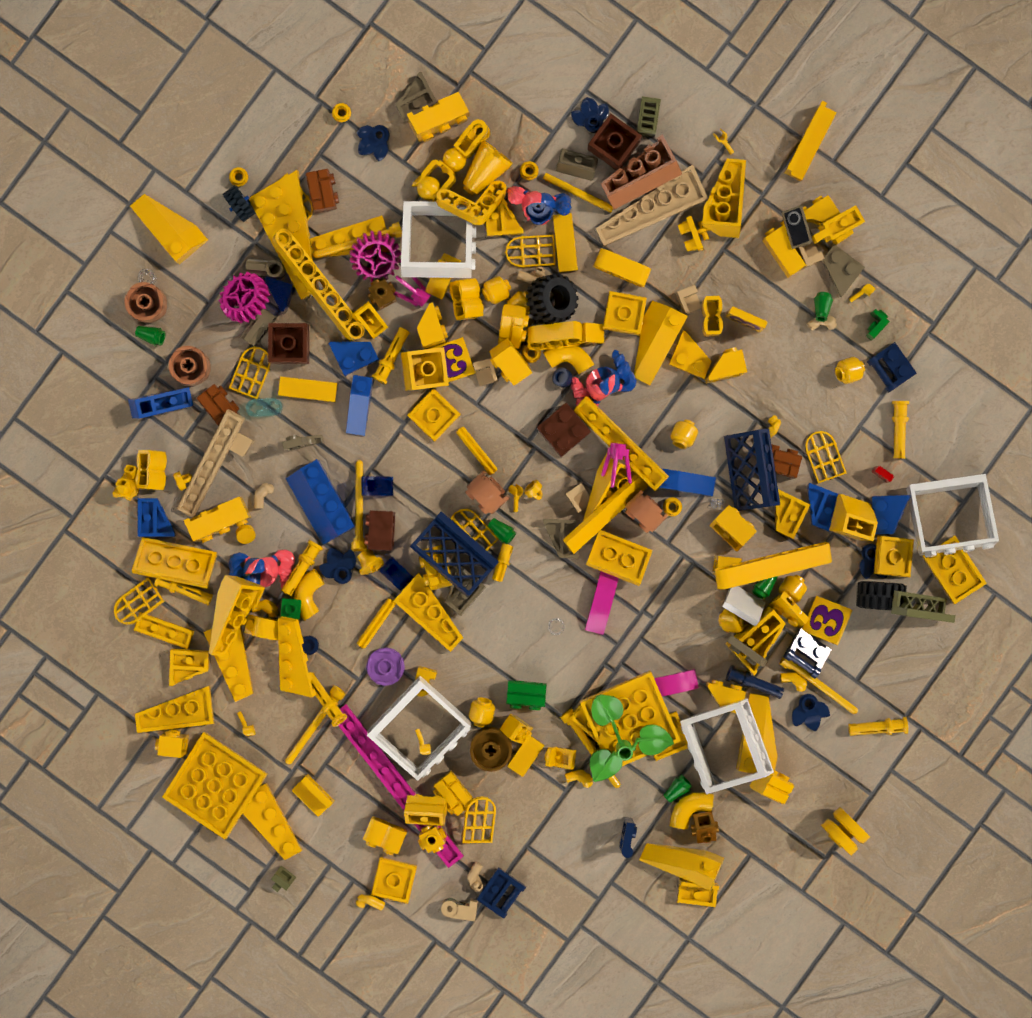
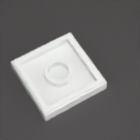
[722,586,765,626]

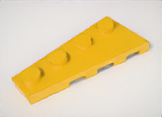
[310,215,391,257]
[204,626,254,702]
[135,685,214,733]

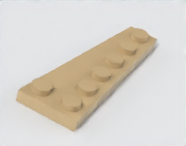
[596,165,708,247]

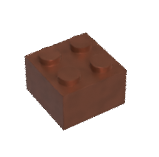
[587,114,642,171]
[268,323,309,364]
[537,403,591,458]
[365,510,395,550]

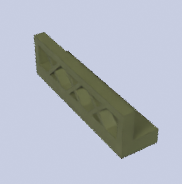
[891,590,956,623]

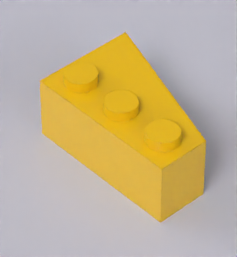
[407,92,470,142]
[183,496,251,543]
[725,606,786,676]

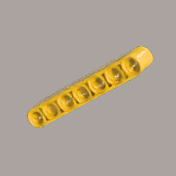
[272,229,365,341]
[714,542,832,589]

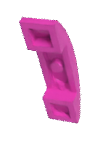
[585,571,619,635]
[654,669,699,697]

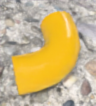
[543,346,595,374]
[294,569,325,621]
[669,792,714,829]

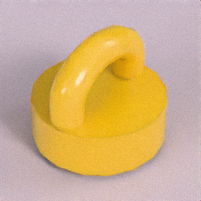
[173,471,193,491]
[524,480,543,500]

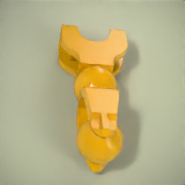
[412,119,491,202]

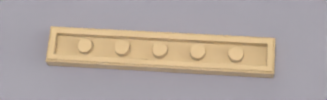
[177,409,246,518]

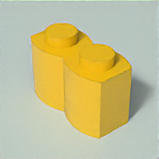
[450,278,484,320]
[701,296,723,337]
[136,450,167,490]
[363,816,408,855]

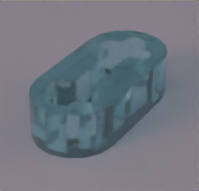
[246,398,283,417]

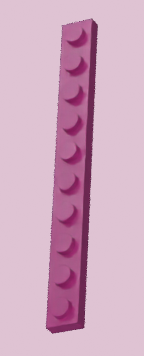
[338,704,464,868]

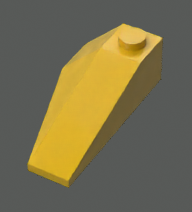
[702,158,746,238]
[130,194,208,265]
[634,300,688,386]
[583,453,636,521]
[209,575,265,656]
[736,693,777,774]
[639,843,724,890]

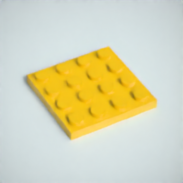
[580,671,681,766]
[162,732,268,840]

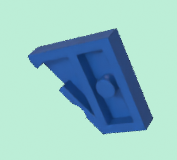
[329,342,379,376]
[807,483,838,532]
[872,495,911,534]
[138,498,176,537]

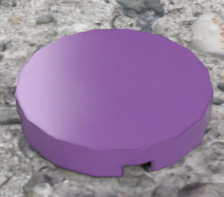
[366,647,405,686]

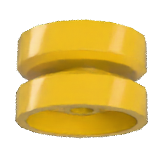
[821,807,870,856]

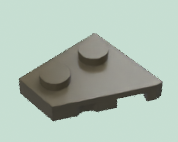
[395,72,438,123]
[822,244,865,297]
[282,435,324,451]
[543,519,580,559]
[446,566,486,616]
[727,635,768,667]

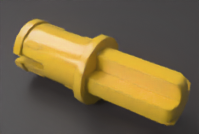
[492,543,514,582]

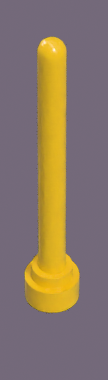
[313,222,402,259]
[351,460,367,552]
[779,657,858,714]
[285,685,346,765]
[560,708,621,788]

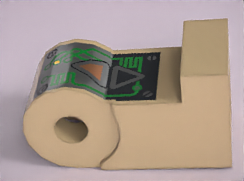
[441,898,478,921]

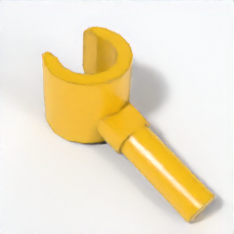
[713,129,734,155]
[849,284,875,303]
[508,484,524,512]
[237,711,256,737]
[415,728,431,755]

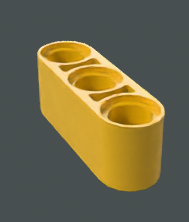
[593,248,651,288]
[527,321,582,351]

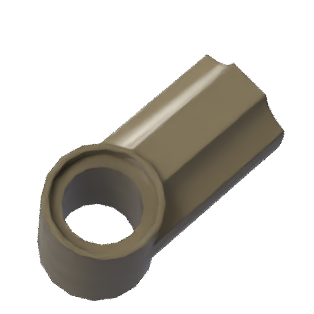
[246,259,286,280]
[240,309,276,346]

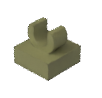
[271,866,296,892]

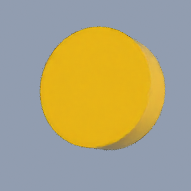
[235,524,256,544]

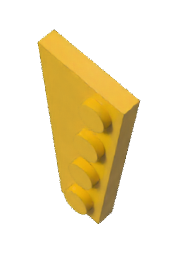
[394,573,464,652]
[278,616,316,697]
[243,783,302,860]

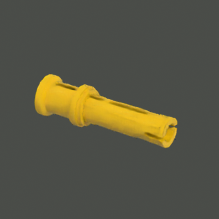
[371,327,410,385]
[892,401,909,459]
[281,540,323,597]
[154,578,213,606]
[311,672,347,727]
[848,717,908,736]

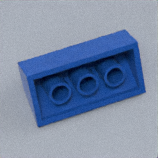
[286,459,355,545]

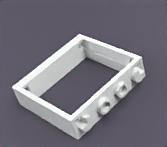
[401,201,477,278]
[906,474,999,558]
[367,676,471,781]
[680,699,774,794]

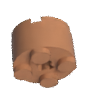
[124,282,167,323]
[168,346,211,386]
[465,470,510,514]
[625,490,669,533]

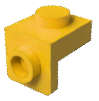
[545,746,576,770]

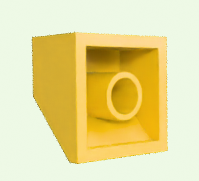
[401,347,449,391]
[705,347,747,384]

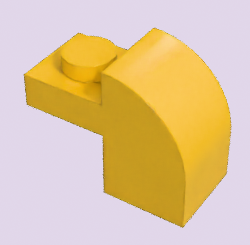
[425,253,461,300]
[244,614,278,640]

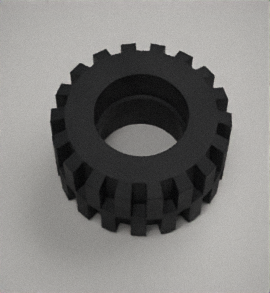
[526,274,579,324]
[856,581,907,610]

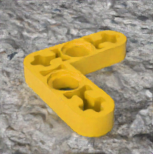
[436,181,507,225]

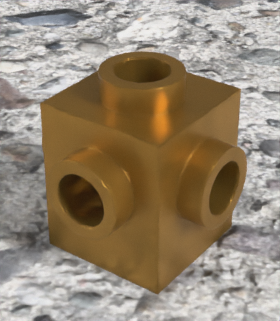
[367,279,397,310]
[690,811,719,844]

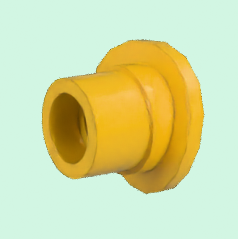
[357,549,384,575]

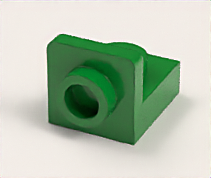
[866,309,890,341]
[281,598,301,619]

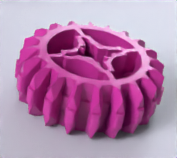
[350,230,401,282]
[219,272,270,323]

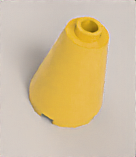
[463,140,513,195]

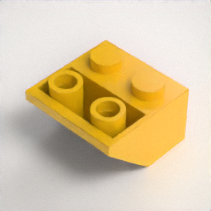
[417,302,448,350]
[829,494,878,541]

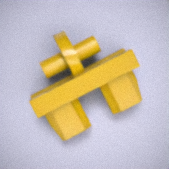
[678,216,710,252]
[112,465,139,501]

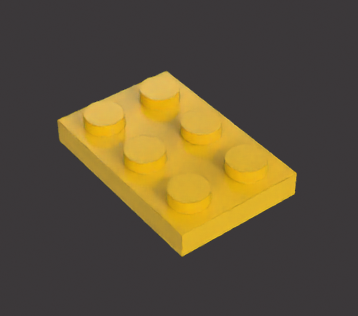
[586,530,653,586]
[922,535,987,604]

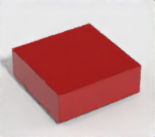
[872,466,894,483]

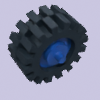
[223,185,256,222]

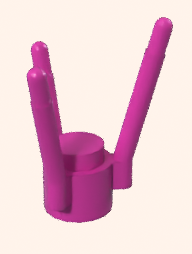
[393,276,431,307]
[601,443,632,488]

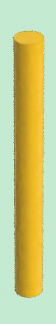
[543,173,613,213]

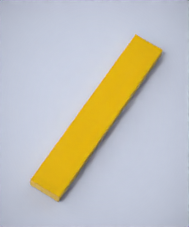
[573,396,669,491]
[563,473,649,554]

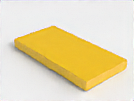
[132,537,217,589]

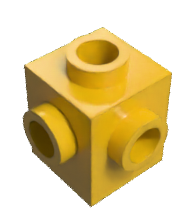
[418,825,447,853]

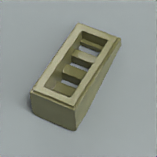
[636,96,661,137]

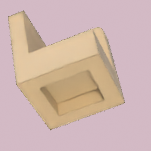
[795,240,825,269]
[676,285,701,315]
[473,358,498,386]
[230,432,255,457]
[565,483,590,513]

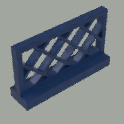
[724,429,780,511]
[410,511,499,597]

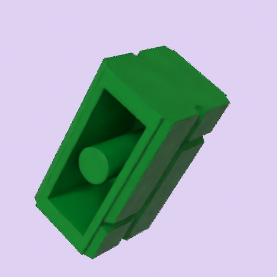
[506,680,547,710]

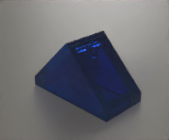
[264,277,295,315]
[362,476,393,496]
[379,556,414,591]

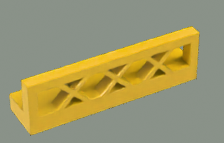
[784,100,837,181]

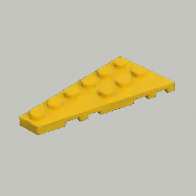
[249,170,319,300]

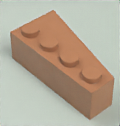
[601,134,682,210]

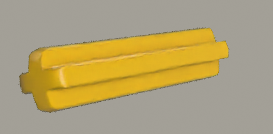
[456,427,498,475]
[357,598,396,649]

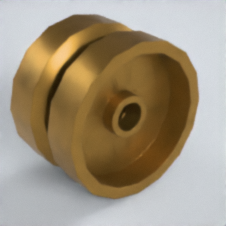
[470,727,512,772]

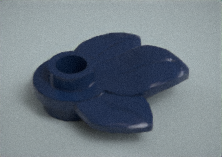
[571,97,609,133]
[356,125,390,161]
[859,544,888,579]
[319,548,356,584]
[792,694,830,731]

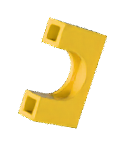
[762,195,854,278]

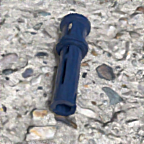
[725,665,784,699]

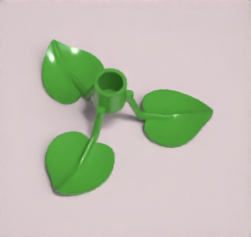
[590,694,674,782]

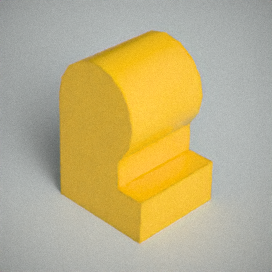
[415,666,438,697]

